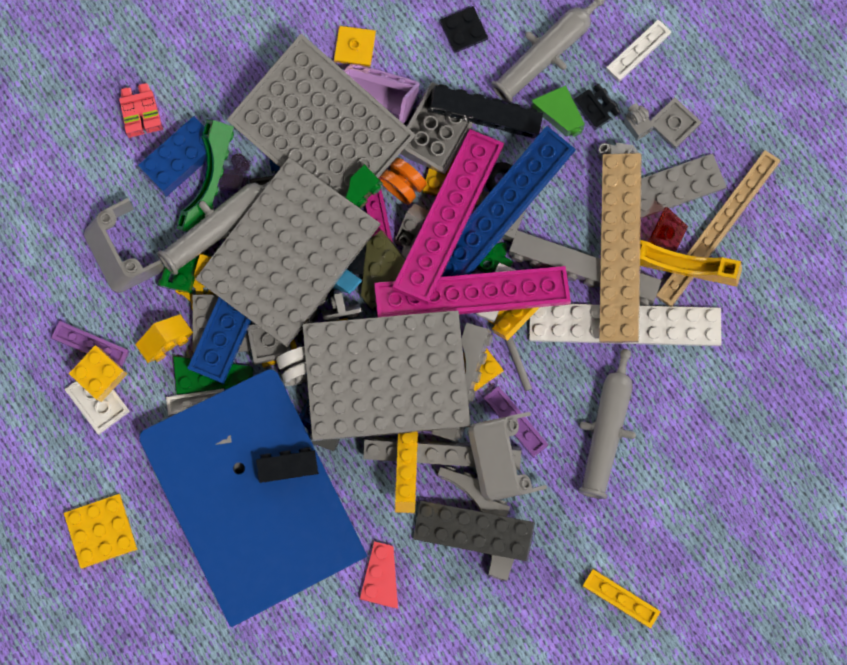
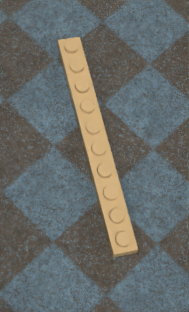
[656,150,781,307]

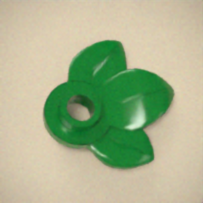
[478,243,513,273]

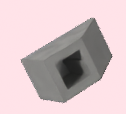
[394,203,429,247]

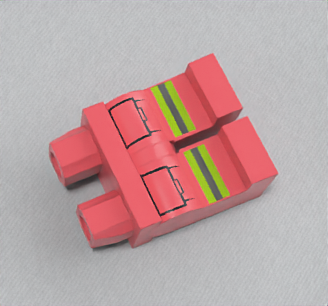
[119,83,163,138]

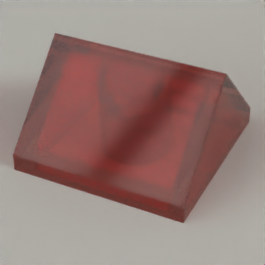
[648,207,688,252]

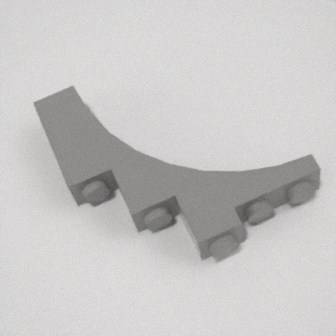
[438,466,514,582]

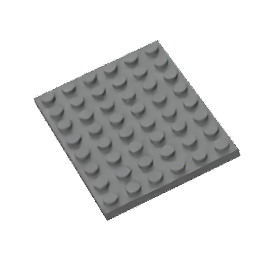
[227,34,416,198]
[195,158,381,347]
[303,310,470,441]

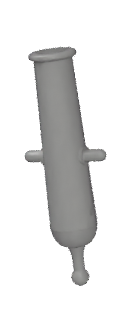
[491,0,605,104]
[157,173,277,275]
[578,349,636,499]

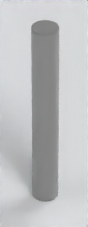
[505,337,532,392]

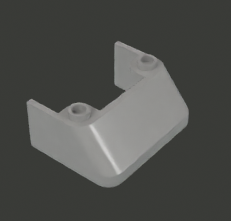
[84,198,164,293]
[469,412,547,501]

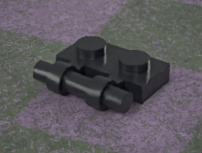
[574,83,621,130]

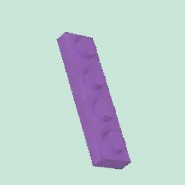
[51,321,130,368]
[484,386,549,458]

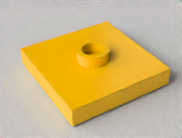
[334,26,376,67]

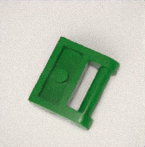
[157,256,199,294]

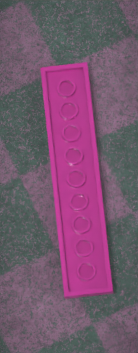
[392,129,504,305]
[374,266,571,317]

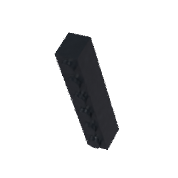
[427,84,543,138]

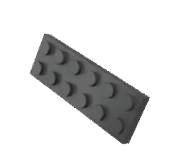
[413,501,535,562]

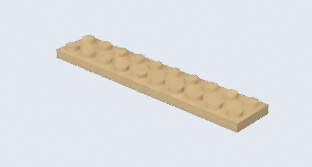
[599,153,642,343]

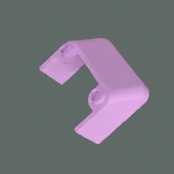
[343,64,420,124]

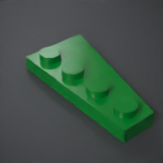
[173,356,253,395]

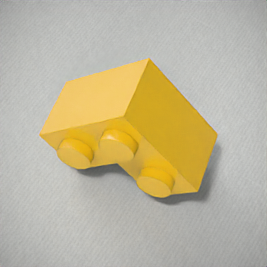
[135,314,193,363]

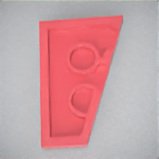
[360,541,398,609]

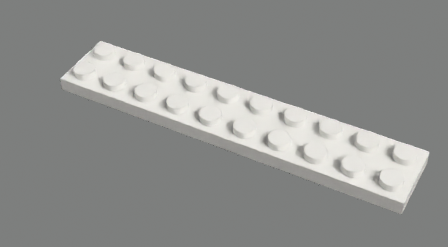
[529,304,721,346]

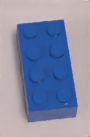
[138,116,207,197]

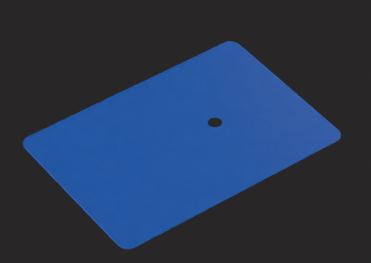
[139,370,368,628]

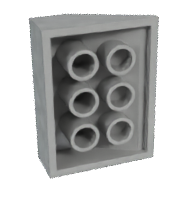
[400,82,473,174]

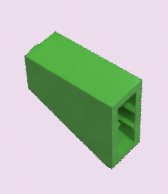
[531,85,585,137]

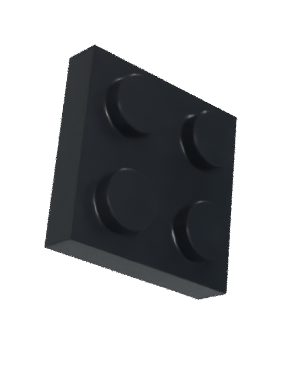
[440,6,488,53]

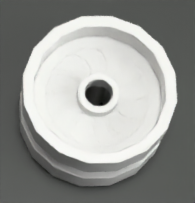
[276,346,308,386]

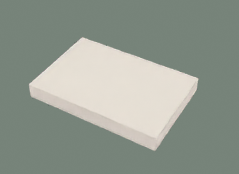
[64,381,130,435]

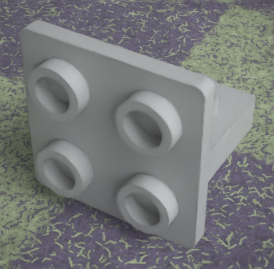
[322,289,362,322]

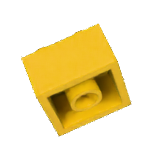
[69,345,128,402]

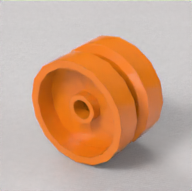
[379,157,427,205]

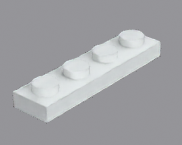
[606,19,671,82]

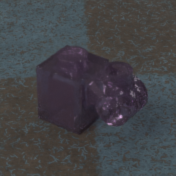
[219,154,251,193]

